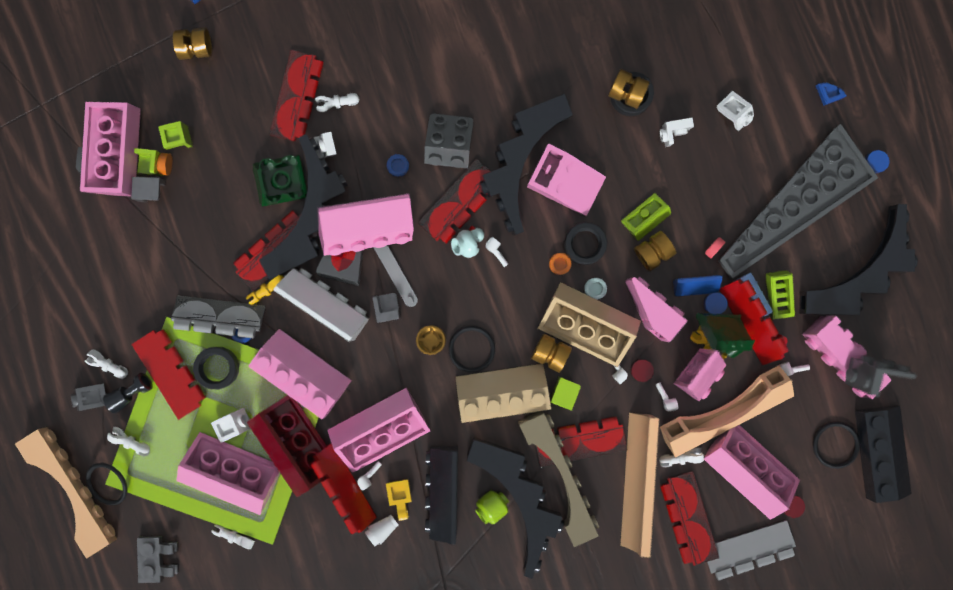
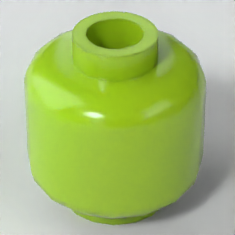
[475,490,509,524]

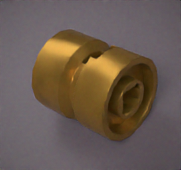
[173,27,212,60]
[608,69,650,109]
[634,230,676,272]
[416,325,446,355]
[531,334,572,373]

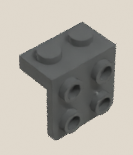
[424,114,473,168]
[845,355,916,397]

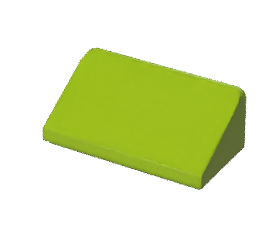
[621,193,671,241]

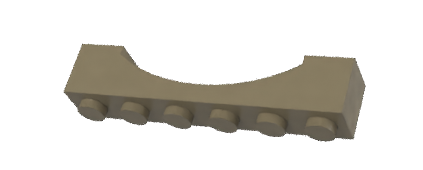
[518,411,599,547]

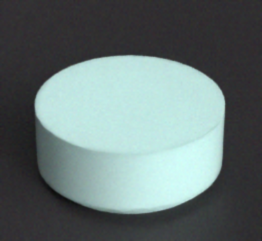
[584,278,607,300]

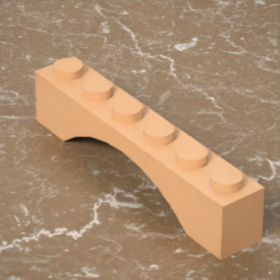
[660,366,794,458]
[15,427,117,559]

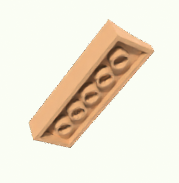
[621,413,659,557]

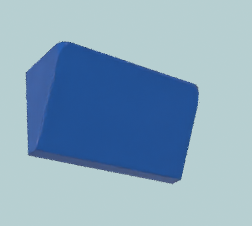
[673,275,722,296]

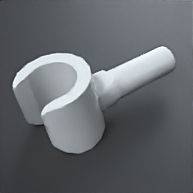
[486,237,508,267]
[778,362,810,376]
[612,365,627,384]
[656,382,678,411]
[357,462,382,490]

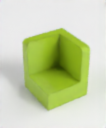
[158,121,193,150]
[134,148,162,176]
[550,377,581,411]

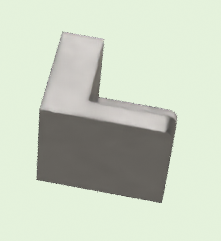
[131,177,166,202]
[372,293,401,323]

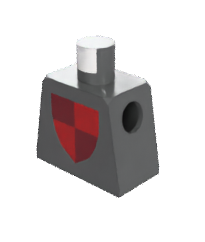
[316,250,363,286]

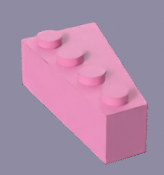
[802,316,891,399]

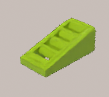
[766,271,795,320]

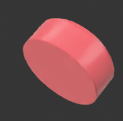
[705,237,726,259]

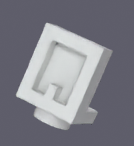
[717,91,754,131]
[660,118,694,147]
[309,132,336,159]
[211,408,250,443]

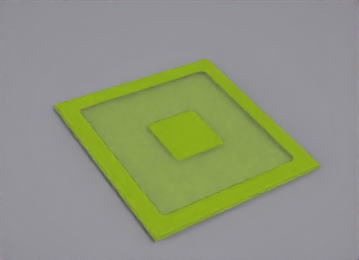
[105,317,319,545]

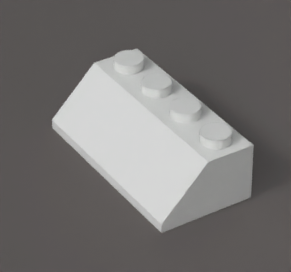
[274,268,370,341]

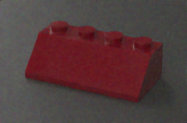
[246,395,326,497]

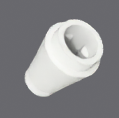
[364,515,398,546]

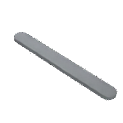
[373,245,418,307]

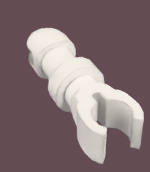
[315,93,359,112]
[85,350,128,379]
[107,427,150,456]
[659,447,704,467]
[212,524,255,549]

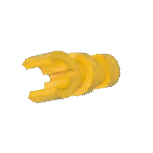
[246,275,284,305]

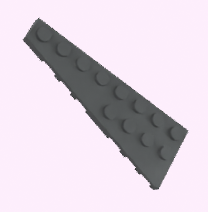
[718,124,878,279]

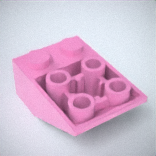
[527,143,606,216]
[625,277,687,342]

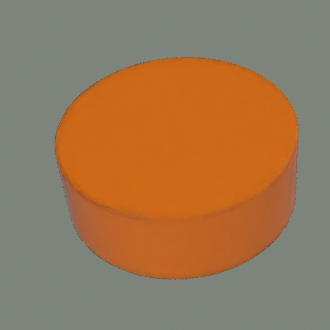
[157,153,172,176]
[549,253,572,275]

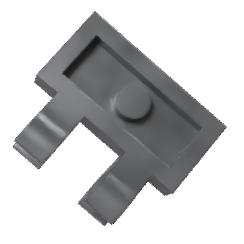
[137,536,178,583]

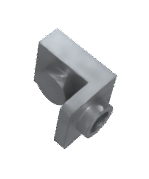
[71,383,106,411]

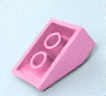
[674,348,726,401]

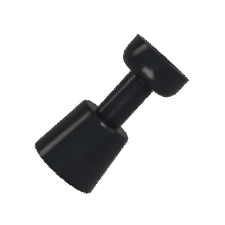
[103,373,153,414]

